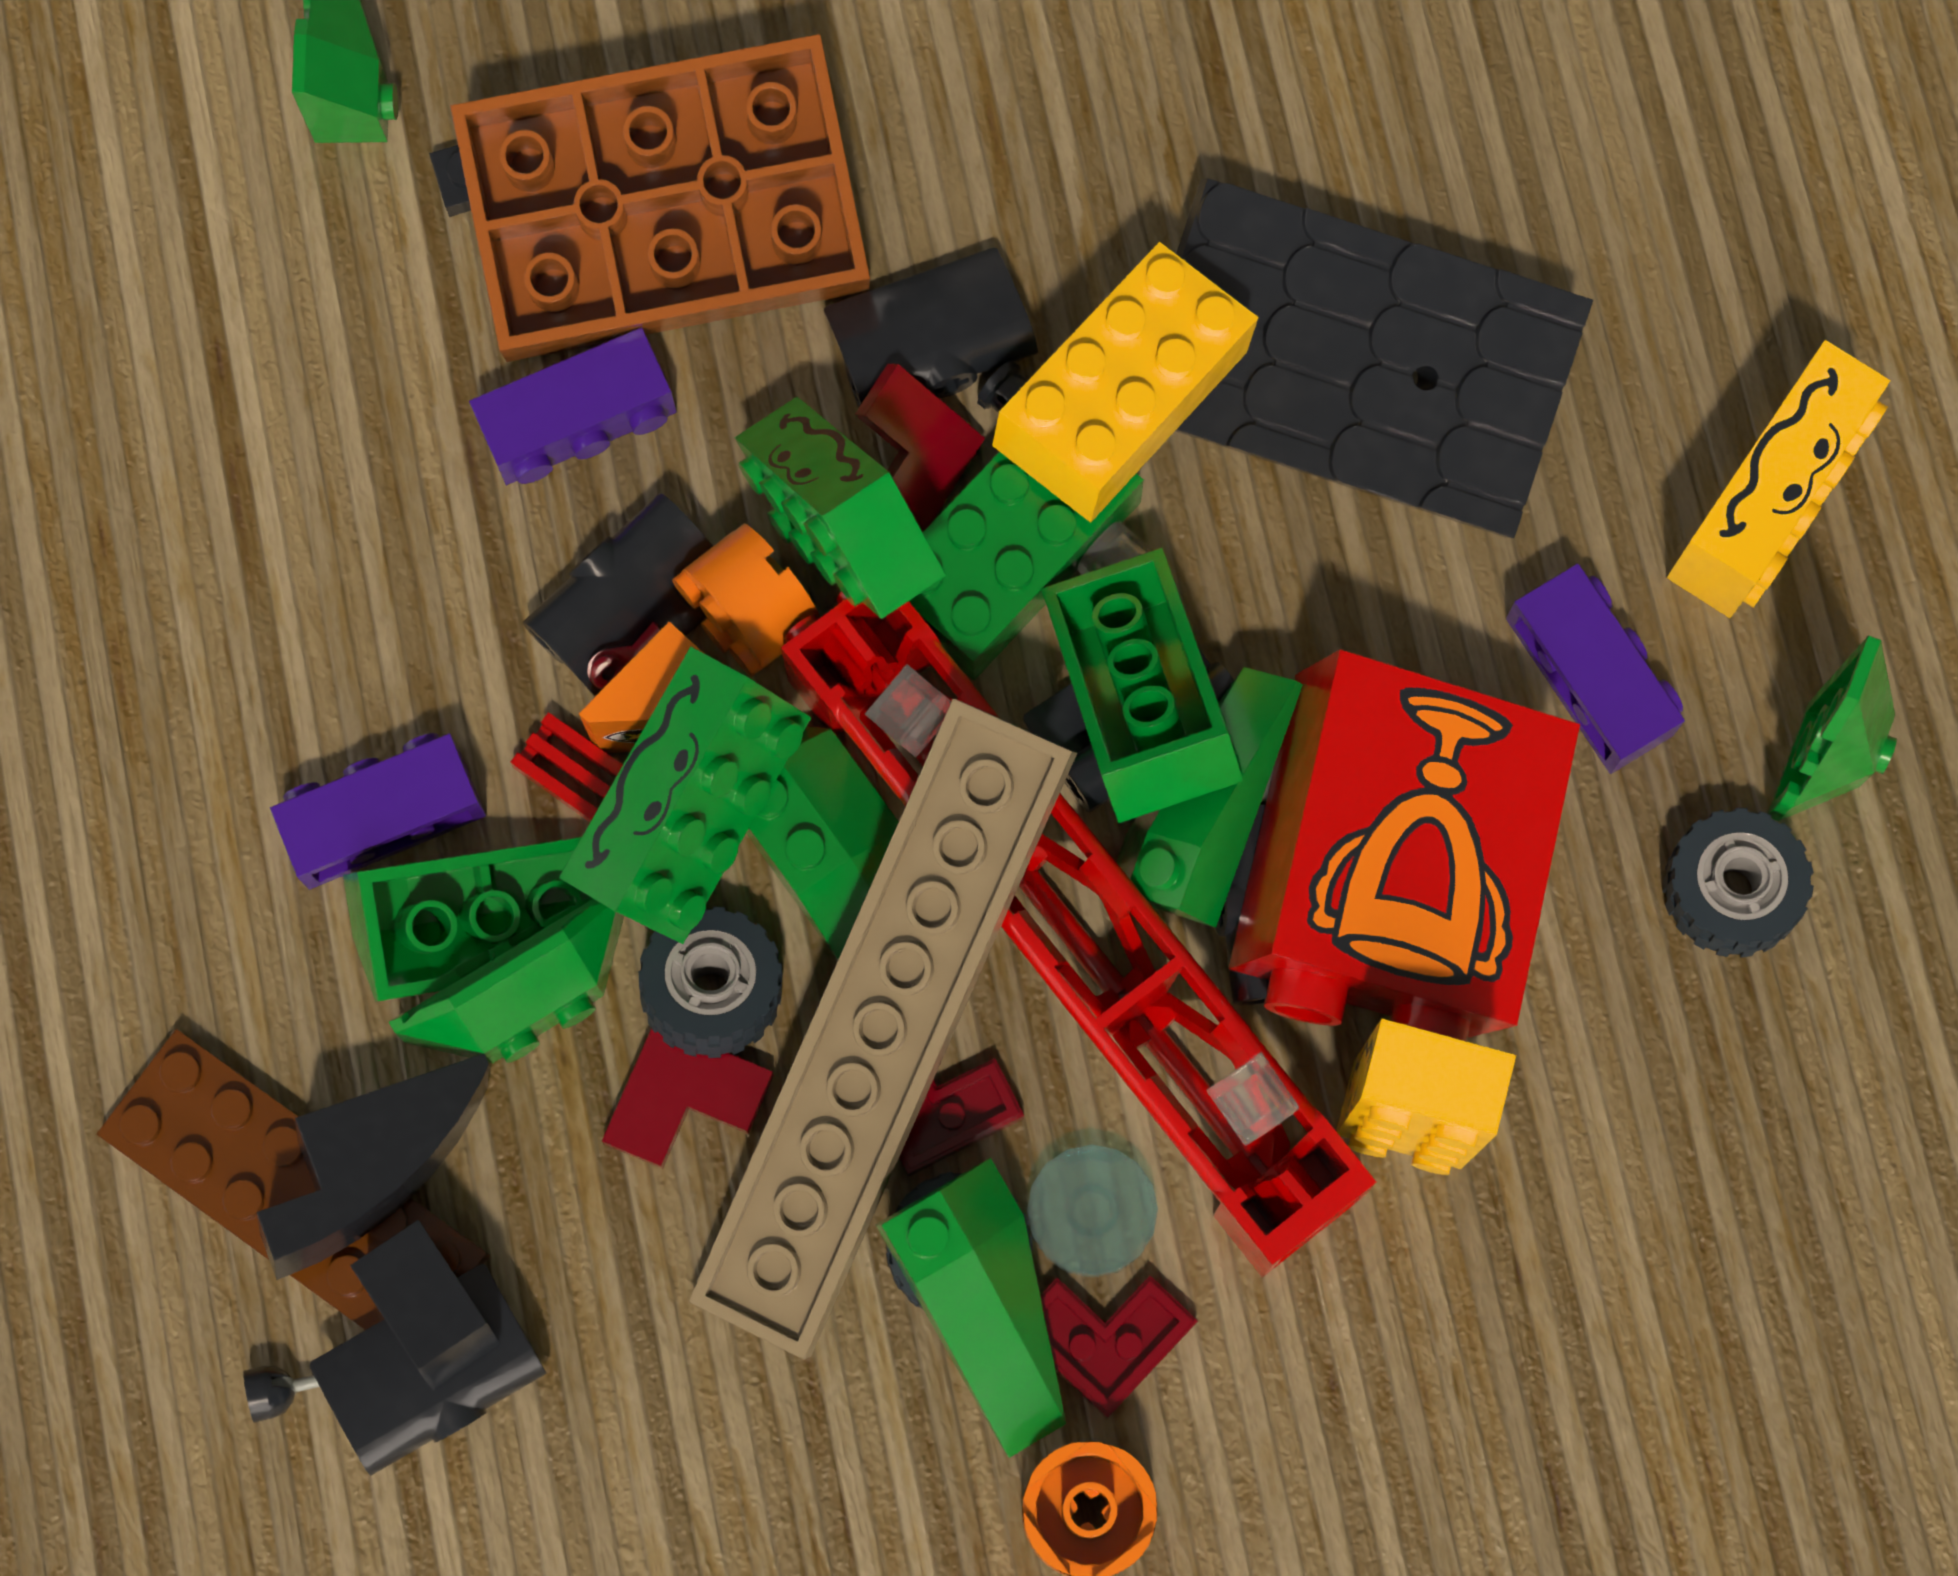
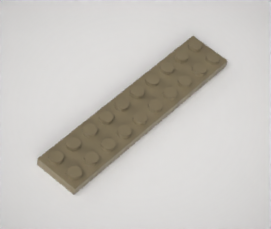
[689,699,1077,1360]

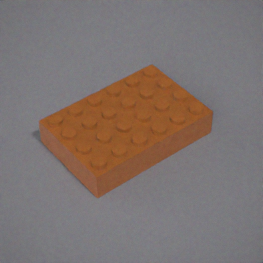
[450,34,870,362]

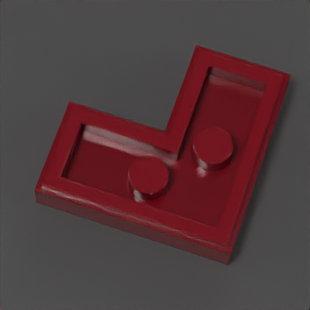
[855,364,985,532]
[602,1028,774,1169]
[899,1058,1024,1177]
[1040,1276,1198,1419]

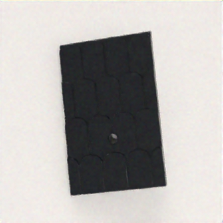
[1175,178,1593,538]

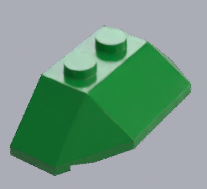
[746,726,899,960]
[389,899,624,1063]

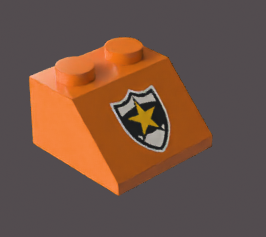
[579,622,705,753]

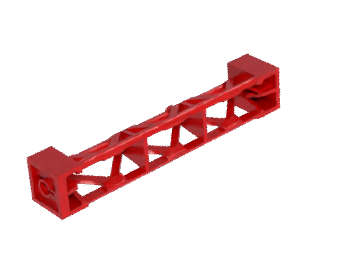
[781,592,1377,1278]

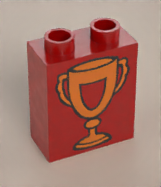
[1228,649,1580,1042]

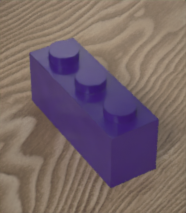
[469,327,677,486]
[1506,564,1685,775]
[270,733,486,890]

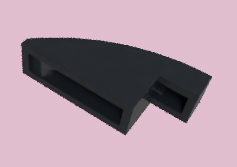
[257,1053,489,1280]

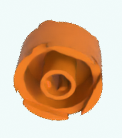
[672,523,820,677]
[1022,1441,1158,1576]

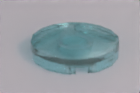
[1027,1145,1158,1278]

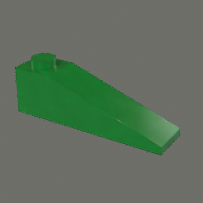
[292,0,399,143]
[1767,635,1897,821]
[1116,667,1303,928]
[343,837,593,1002]
[875,1158,1066,1458]

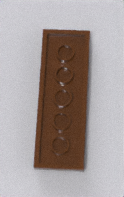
[96,1029,490,1330]

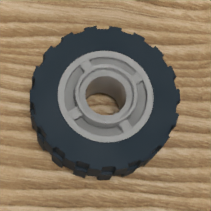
[1662,808,1814,958]
[638,907,782,1058]

